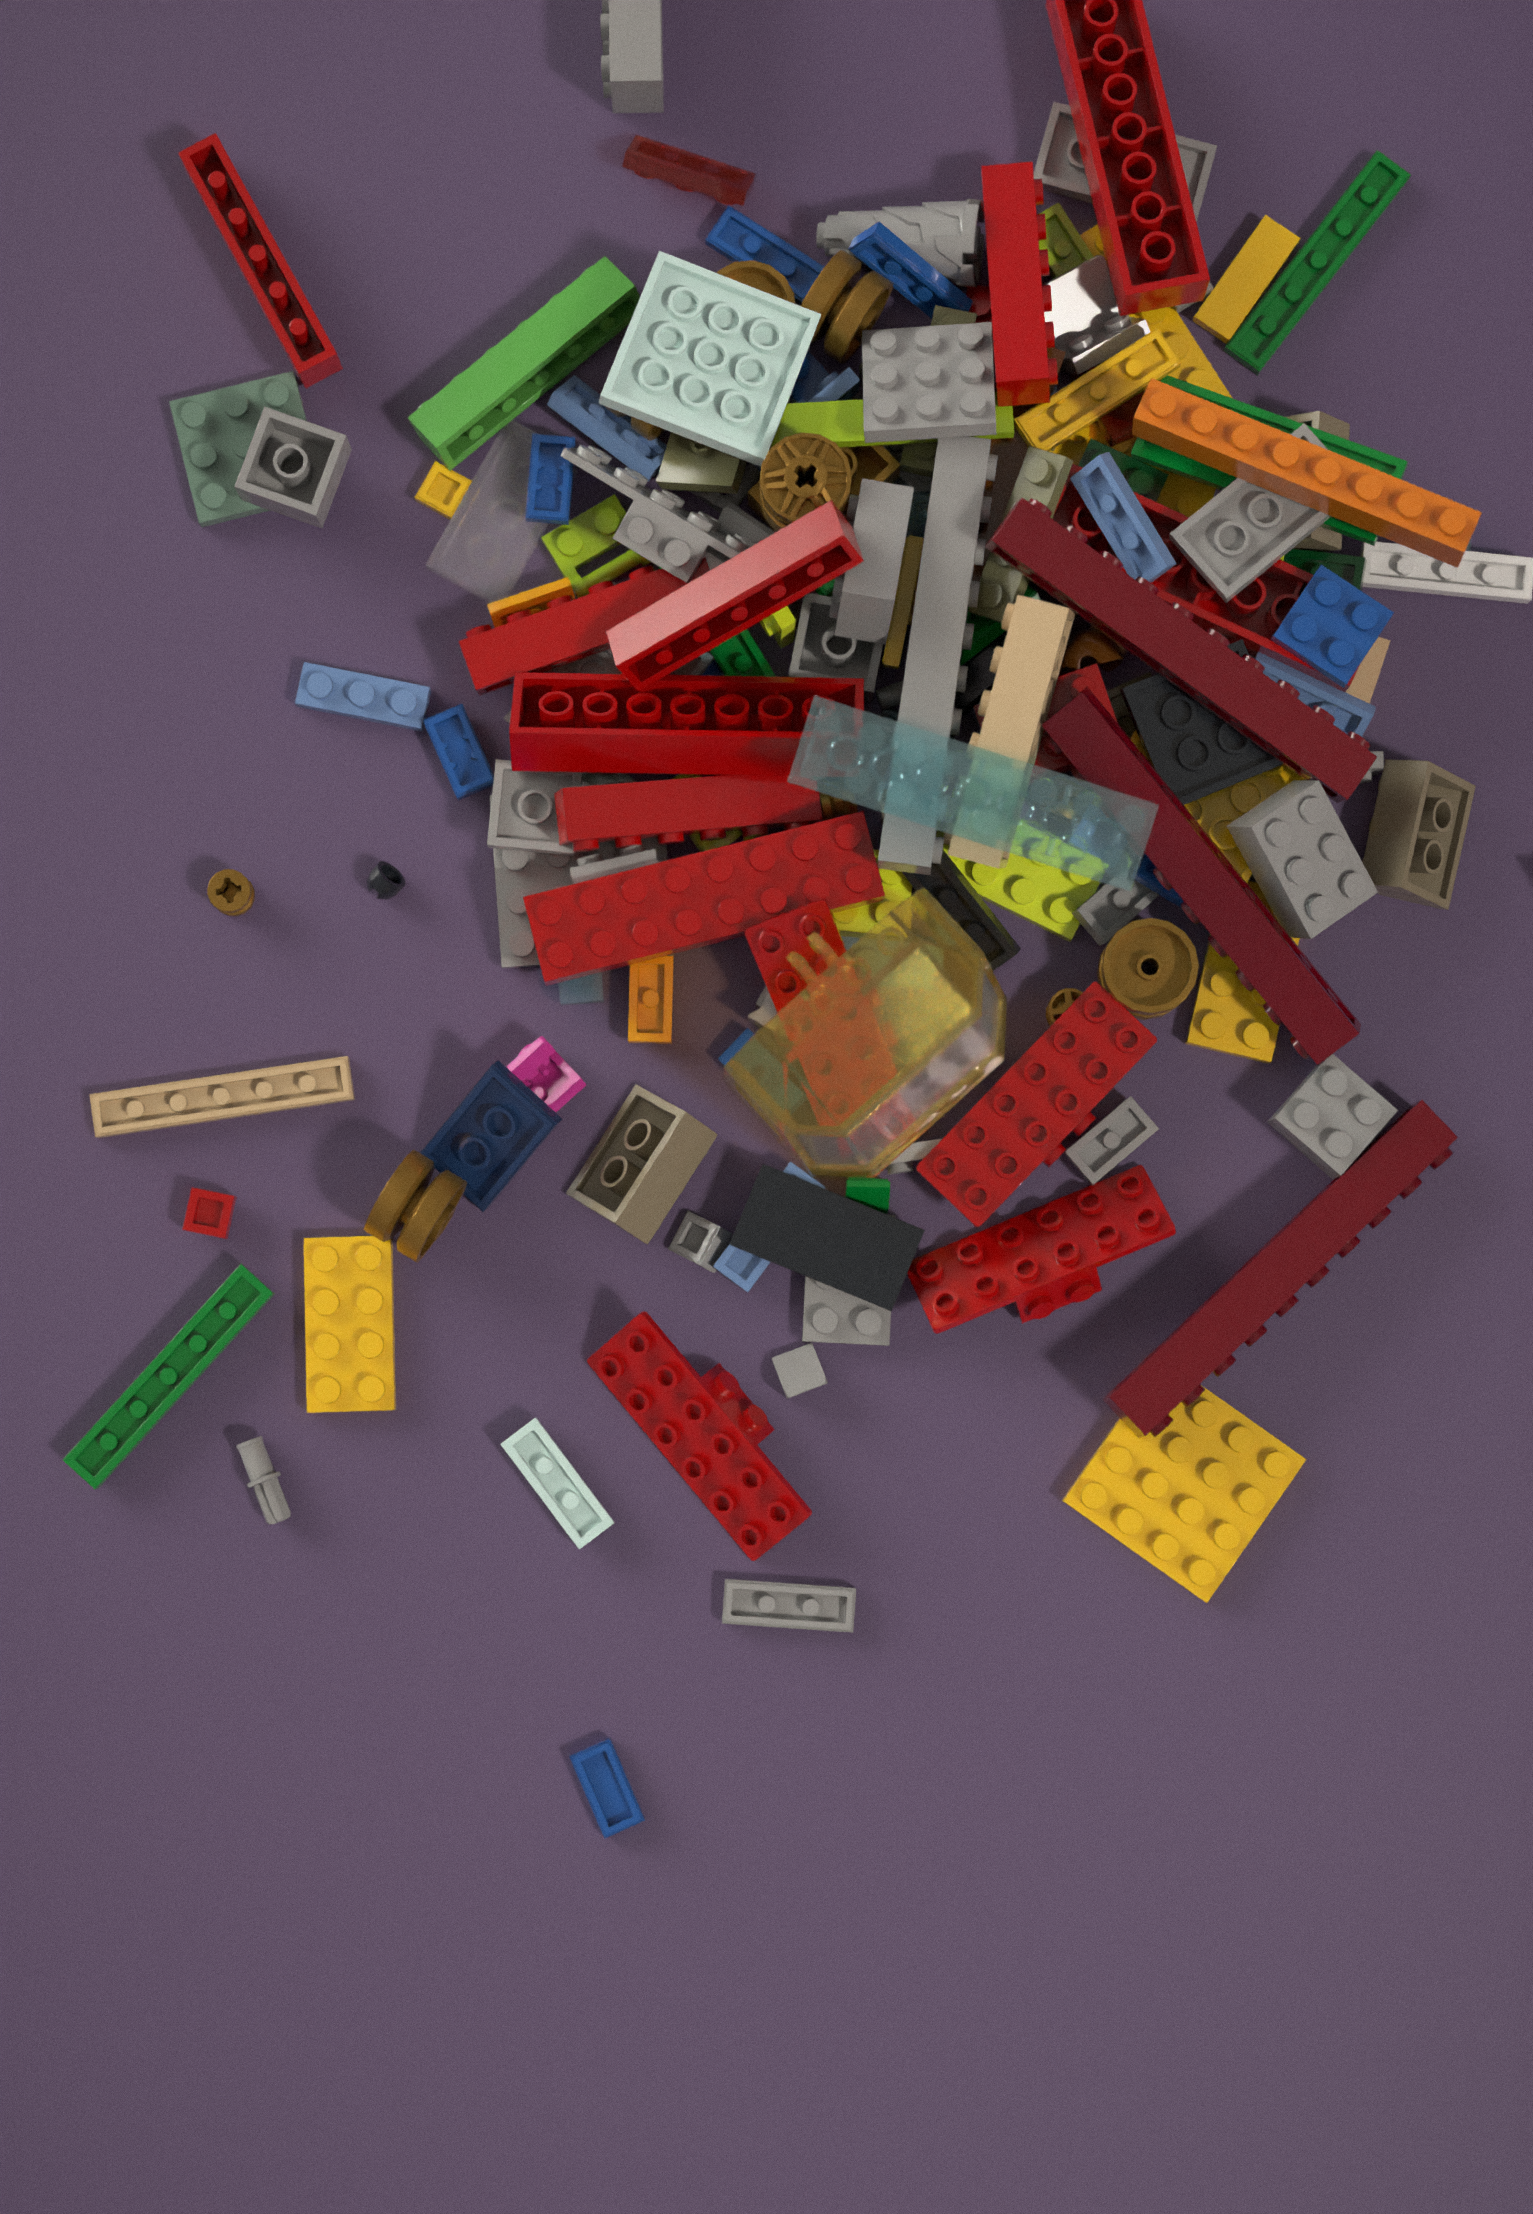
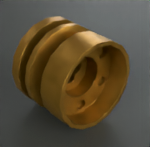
[760,432,852,532]

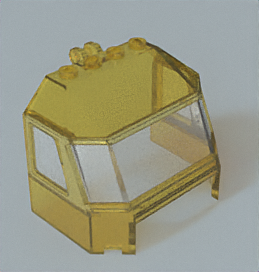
[723,886,1007,1180]

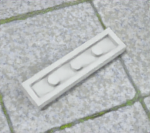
[1361,542,1533,604]

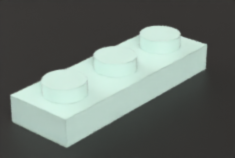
[501,1417,615,1550]

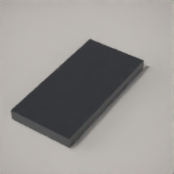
[729,1164,925,1311]

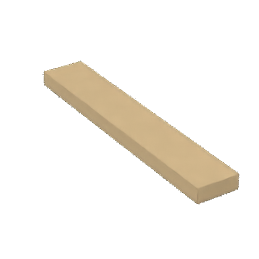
[90,1056,355,1138]

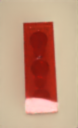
[622,135,756,206]

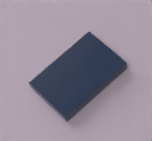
[420,1060,563,1212]

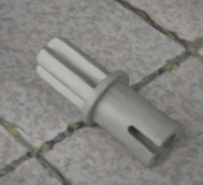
[236,1436,291,1525]

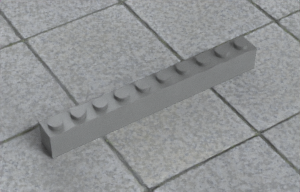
[878,436,998,875]

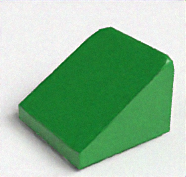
[845,1178,890,1214]

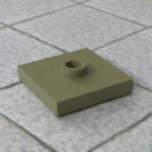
[656,432,747,494]

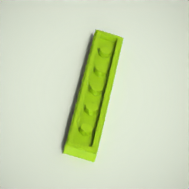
[769,392,1014,450]

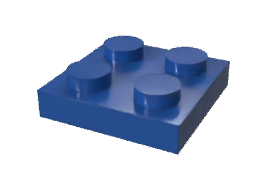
[1271,565,1394,688]

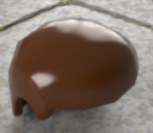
[1058,628,1124,677]

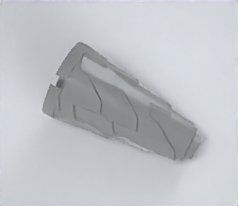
[816,198,985,287]

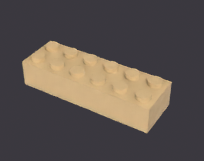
[943,595,1075,869]

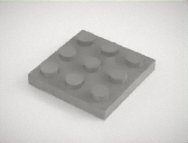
[862,322,997,443]

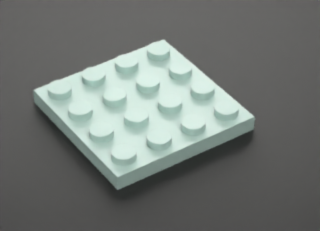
[598,251,821,467]

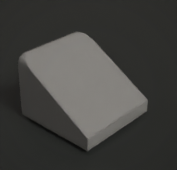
[668,1211,733,1273]
[771,1343,828,1399]

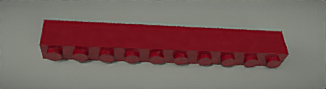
[985,497,1377,803]
[1042,686,1361,1065]
[1103,1100,1458,1438]

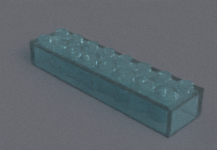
[787,695,1159,891]

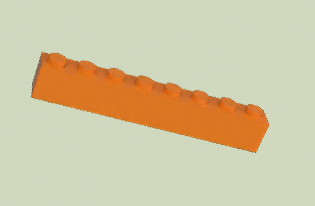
[1132,378,1482,568]

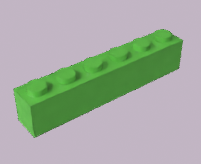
[408,256,640,471]

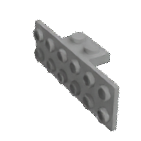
[560,445,756,583]

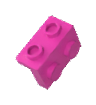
[506,1036,586,1112]

